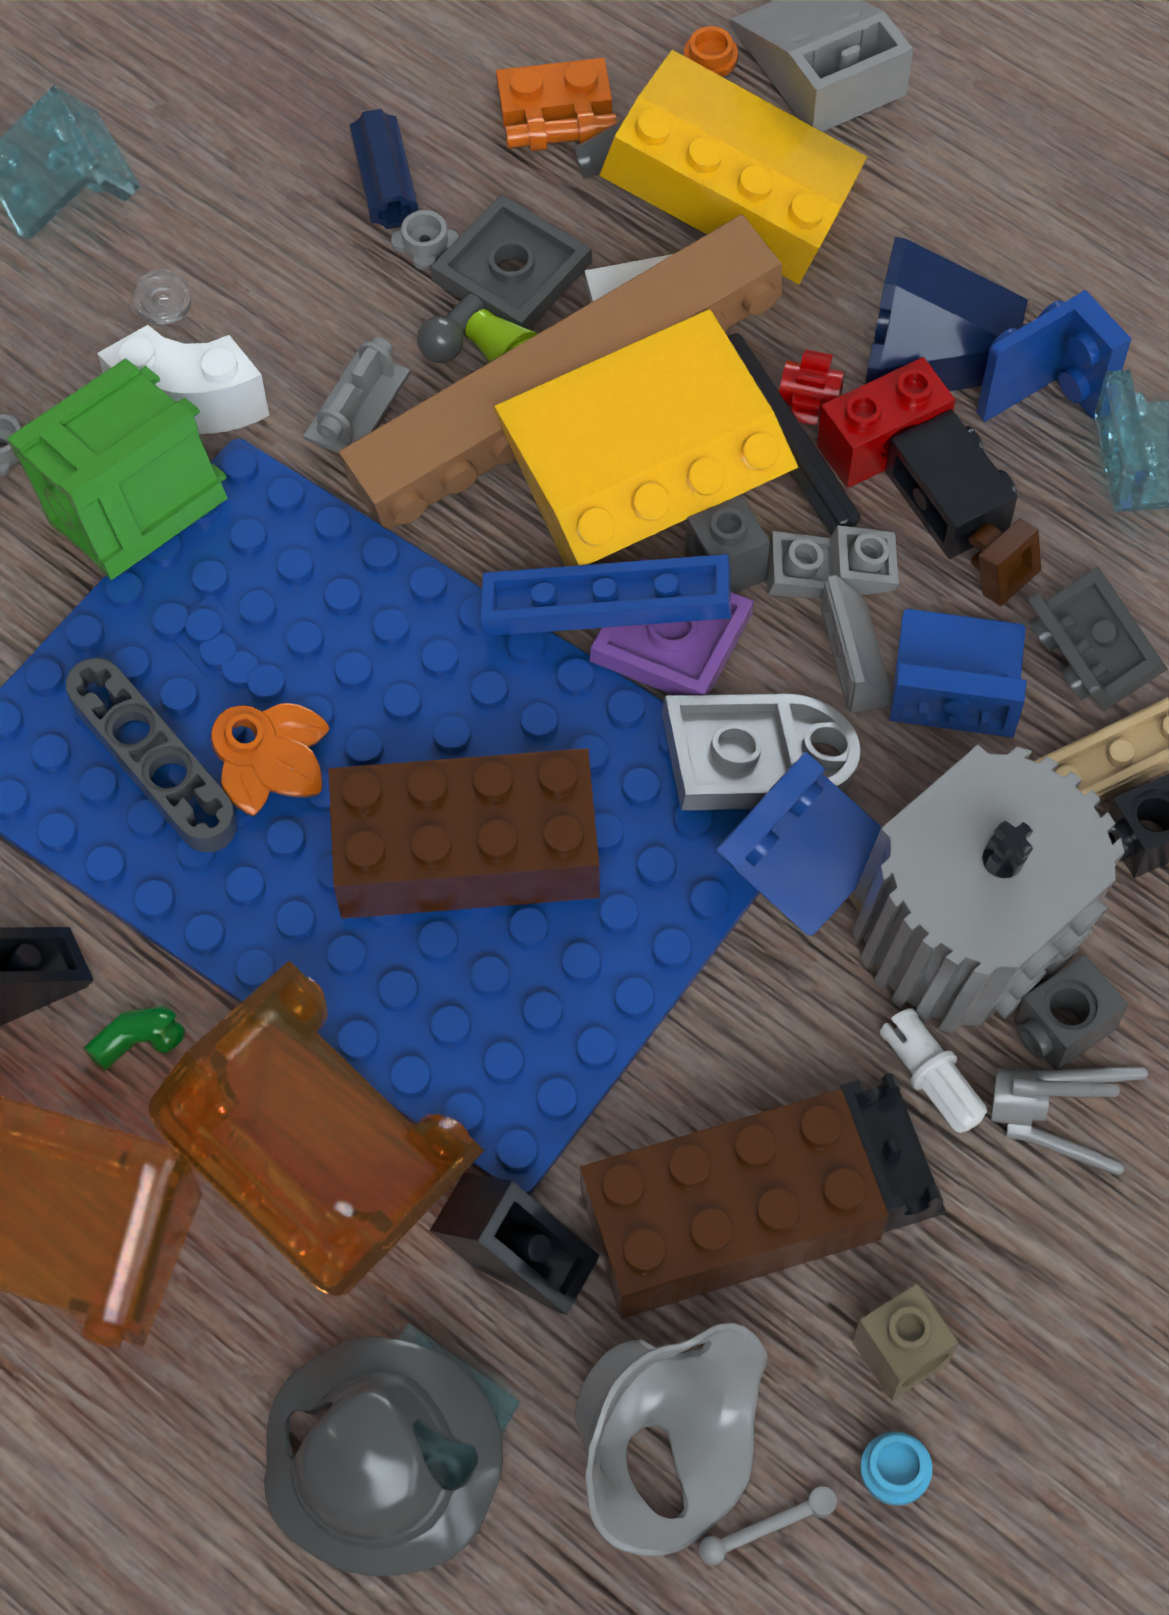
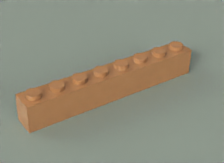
[338,214,782,530]

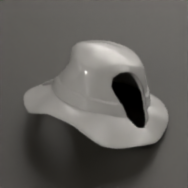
[575,1323,768,1556]

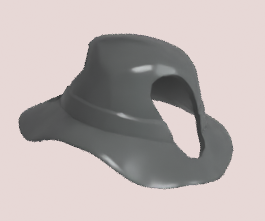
[264,1336,503,1576]

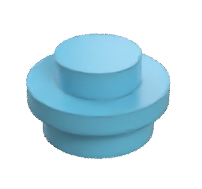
[860,1432,932,1506]

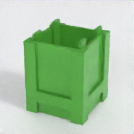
[7,358,228,580]

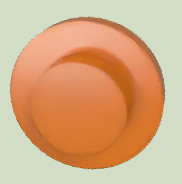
[683,26,738,77]

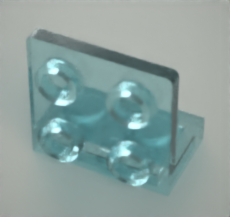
[0,85,140,240]
[1095,370,1169,512]

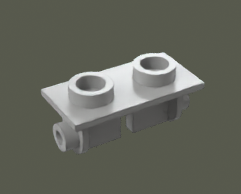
[303,337,410,454]

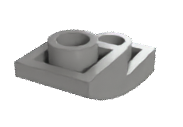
[767,525,899,598]

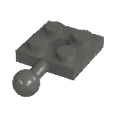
[417,194,592,363]

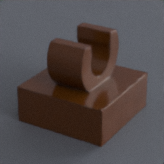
[969,519,1041,606]

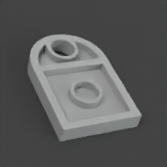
[661,694,861,811]

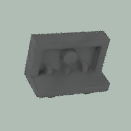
[1028,566,1168,711]

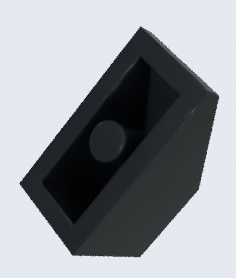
[0,927,93,1026]
[429,1173,600,1315]

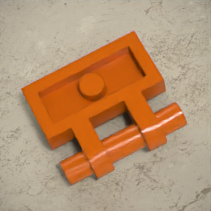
[496,58,617,152]

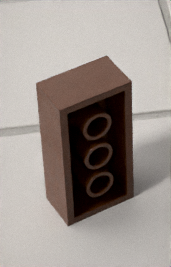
[328,748,600,919]
[580,1089,889,1319]

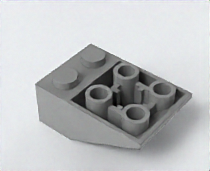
[730,0,913,132]

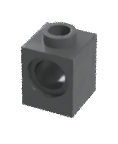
[685,495,770,593]
[1014,954,1129,1070]

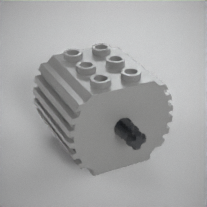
[852,744,1125,1034]

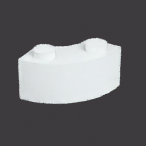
[97,325,270,434]

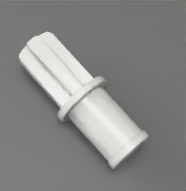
[880,1008,987,1133]

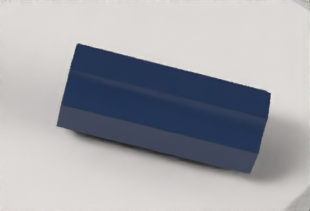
[350,109,419,230]

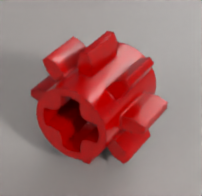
[779,349,845,426]

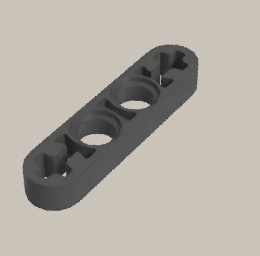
[66,658,237,852]

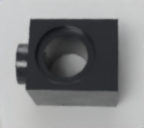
[1108,774,1169,878]

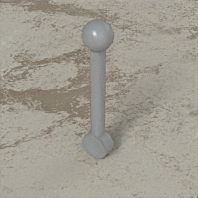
[698,1486,837,1565]

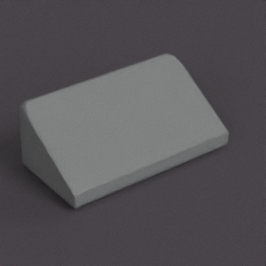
[821,575,892,713]

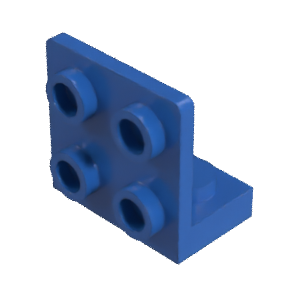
[976,290,1131,422]
[889,609,1027,738]
[714,752,882,935]

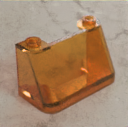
[148,961,485,1296]
[0,1096,202,1349]

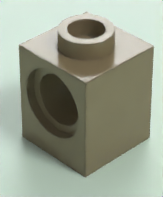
[852,1283,959,1401]

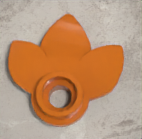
[211,703,329,816]

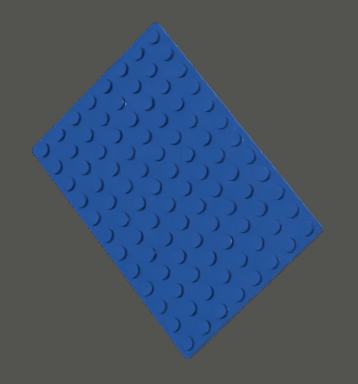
[0,439,760,1195]

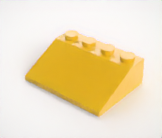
[599,50,867,285]
[493,309,799,566]

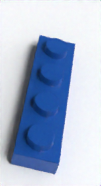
[480,554,731,636]

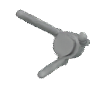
[991,1067,1148,1175]

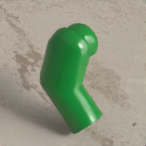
[83,1006,185,1072]

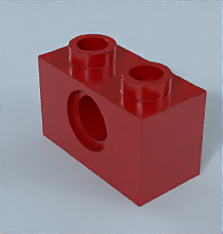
[816,357,956,489]

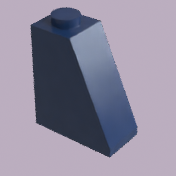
[865,237,1028,391]

